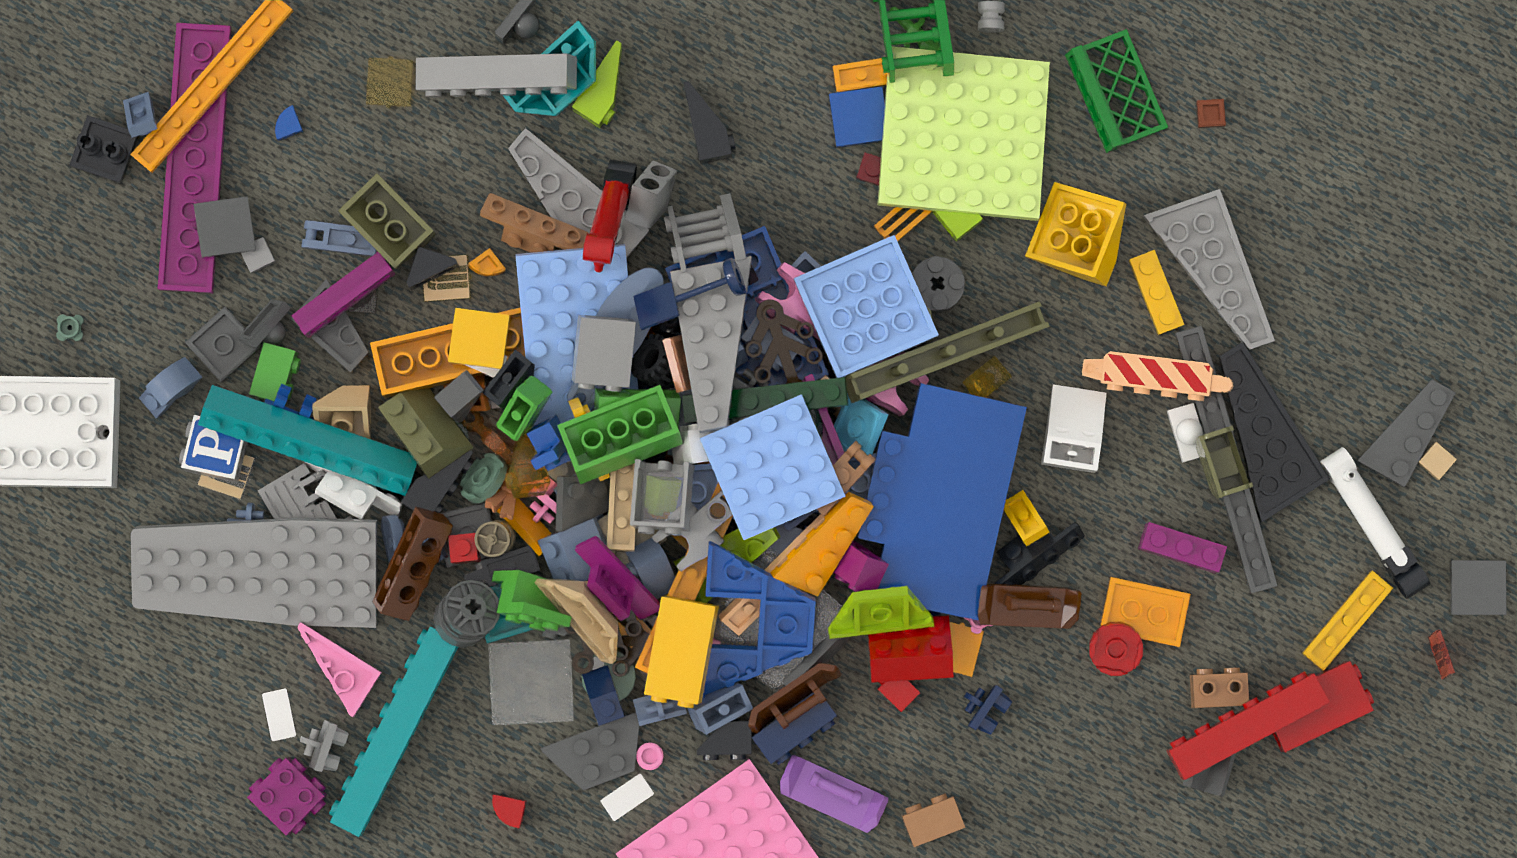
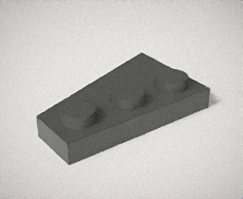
[291,279,370,373]
[556,474,610,532]

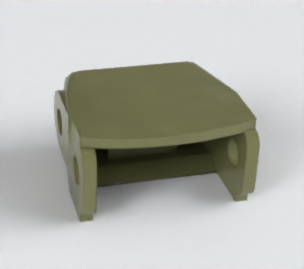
[1196,425,1253,499]

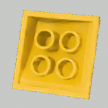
[1025,182,1126,287]

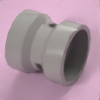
[978,1,1005,32]

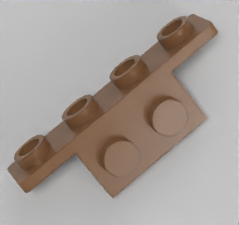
[480,193,588,253]

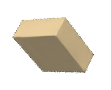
[1418,442,1457,480]

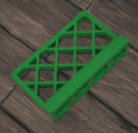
[1065,29,1168,153]

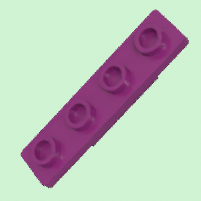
[575,536,660,621]

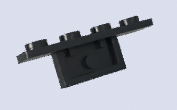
[994,522,1085,585]

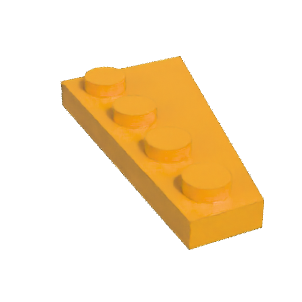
[770,492,874,597]

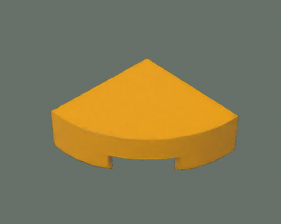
[468,248,506,276]

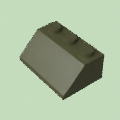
[338,174,436,269]
[378,388,473,479]

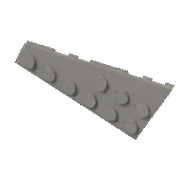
[508,128,650,260]

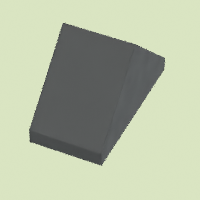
[434,370,484,423]

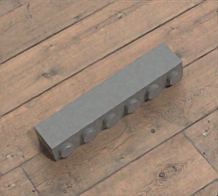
[416,54,577,97]

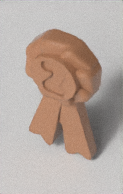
[485,469,531,520]

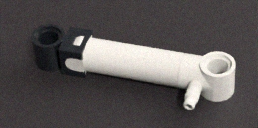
[1319,447,1430,599]

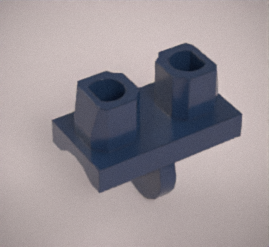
[964,685,1012,735]

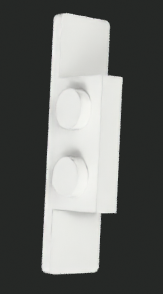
[305,462,403,519]

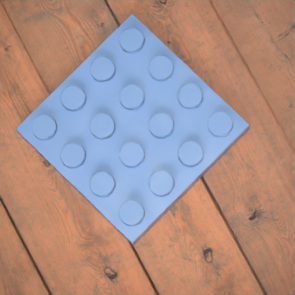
[794,235,939,378]
[700,394,846,540]

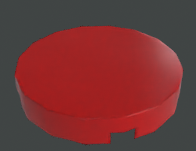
[1089,622,1143,676]

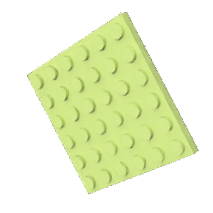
[877,46,1050,221]

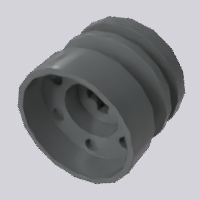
[434,580,500,648]

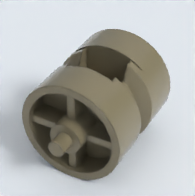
[475,519,516,557]

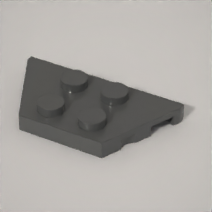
[541,712,639,790]

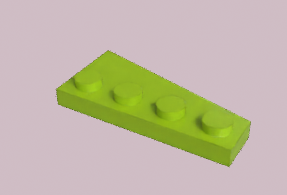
[674,527,781,603]

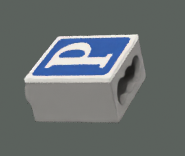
[179,415,248,483]

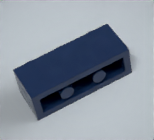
[752,693,837,765]

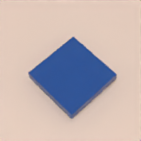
[829,86,885,148]

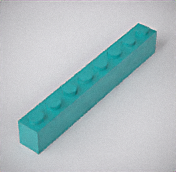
[198,385,417,496]
[329,626,458,837]

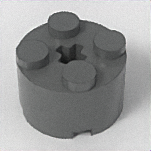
[912,256,965,314]

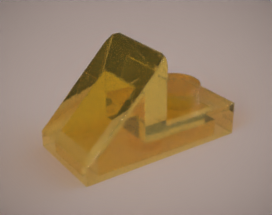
[962,356,1012,398]

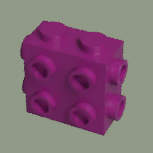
[247,757,328,836]

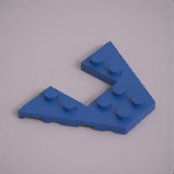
[703,541,816,698]

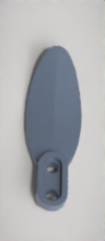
[567,267,663,410]

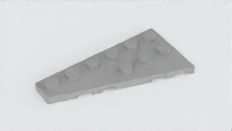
[1143,189,1275,351]
[670,256,752,433]

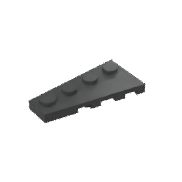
[1356,380,1456,487]

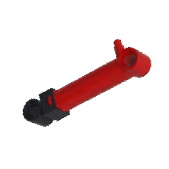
[583,159,637,273]

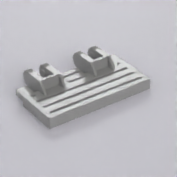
[258,463,352,519]

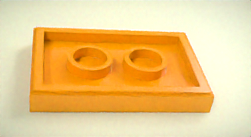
[1100,577,1191,647]

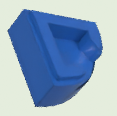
[275,105,303,141]

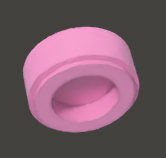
[636,743,664,770]

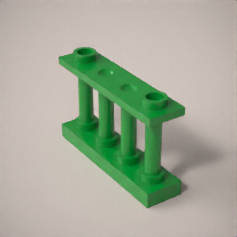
[873,0,954,83]

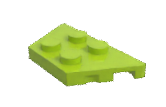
[828,586,934,639]

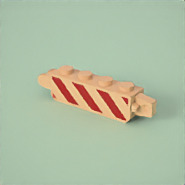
[1082,351,1233,401]

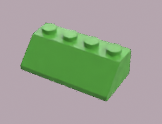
[557,385,683,484]

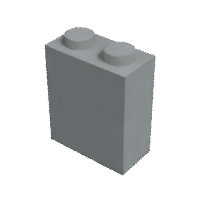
[572,314,636,392]

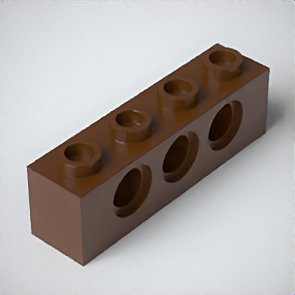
[372,506,453,621]

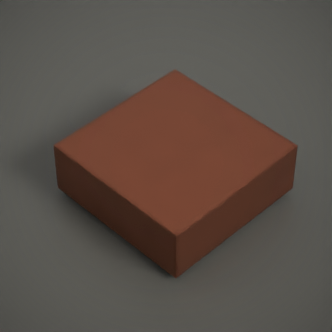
[1196,99,1226,128]

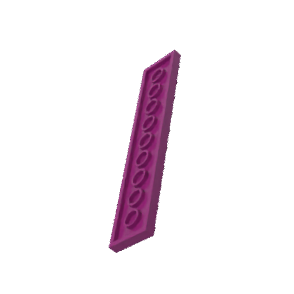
[158,23,232,294]

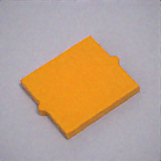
[950,622,984,677]

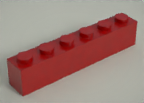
[1166,671,1330,780]

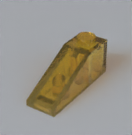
[505,425,551,499]

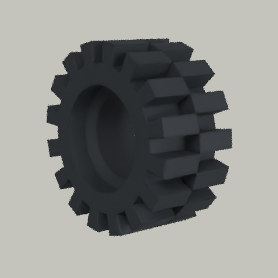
[631,334,672,387]

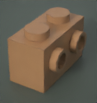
[1190,668,1249,708]
[901,793,965,847]

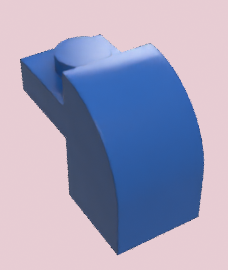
[527,415,570,471]

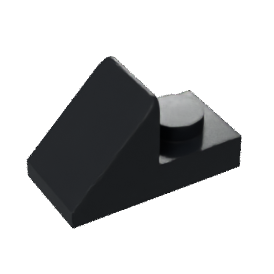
[483,349,535,410]

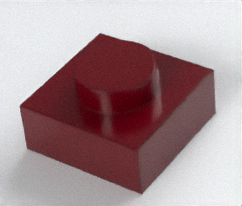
[856,152,881,186]

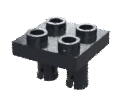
[69,115,139,184]

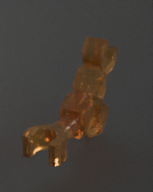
[462,411,524,472]

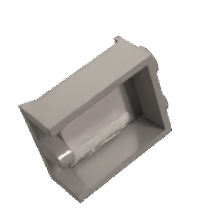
[630,459,695,536]

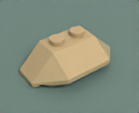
[534,579,618,664]

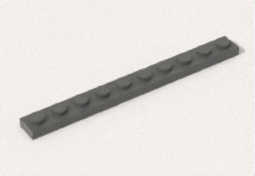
[1175,326,1278,594]

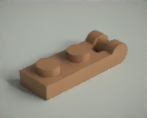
[817,441,876,516]

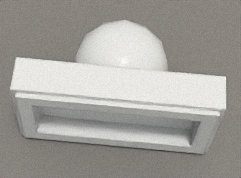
[1167,403,1203,463]

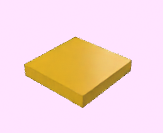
[448,308,510,369]

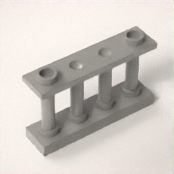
[664,193,746,272]

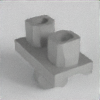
[300,720,348,772]

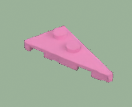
[298,622,382,717]

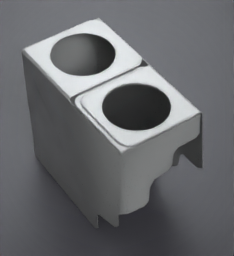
[626,161,677,228]

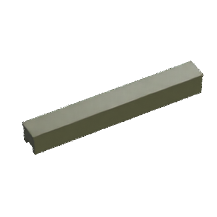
[845,301,1050,403]

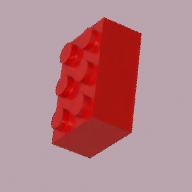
[868,616,954,683]

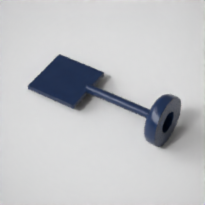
[633,258,746,330]

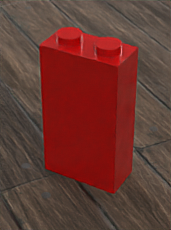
[1272,661,1374,752]

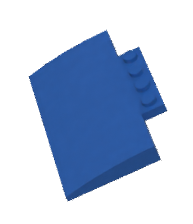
[857,383,1027,620]

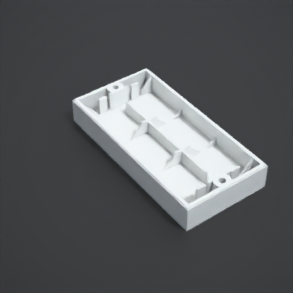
[0,376,120,488]

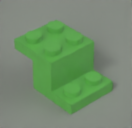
[492,570,572,631]

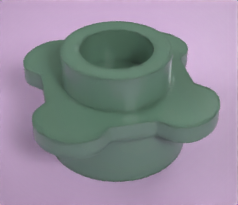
[56,314,84,341]

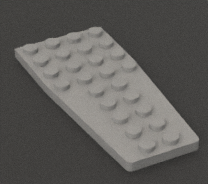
[131,518,377,628]

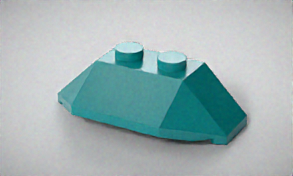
[503,21,596,116]

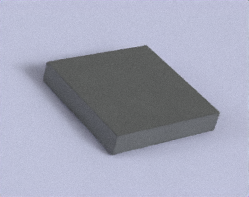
[194,196,256,258]
[185,306,262,383]
[441,503,492,568]
[1450,560,1507,615]

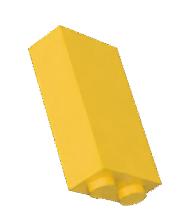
[644,595,719,708]

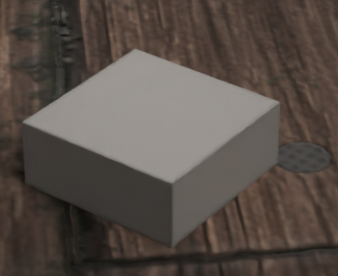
[241,237,276,274]

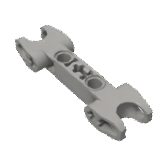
[652,445,826,572]

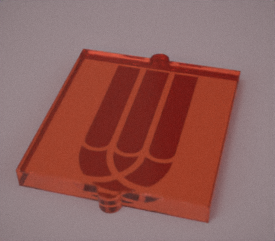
[1428,630,1455,680]

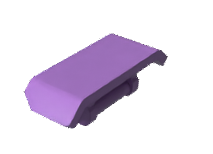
[780,755,888,833]

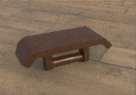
[978,584,1082,629]
[748,663,842,734]

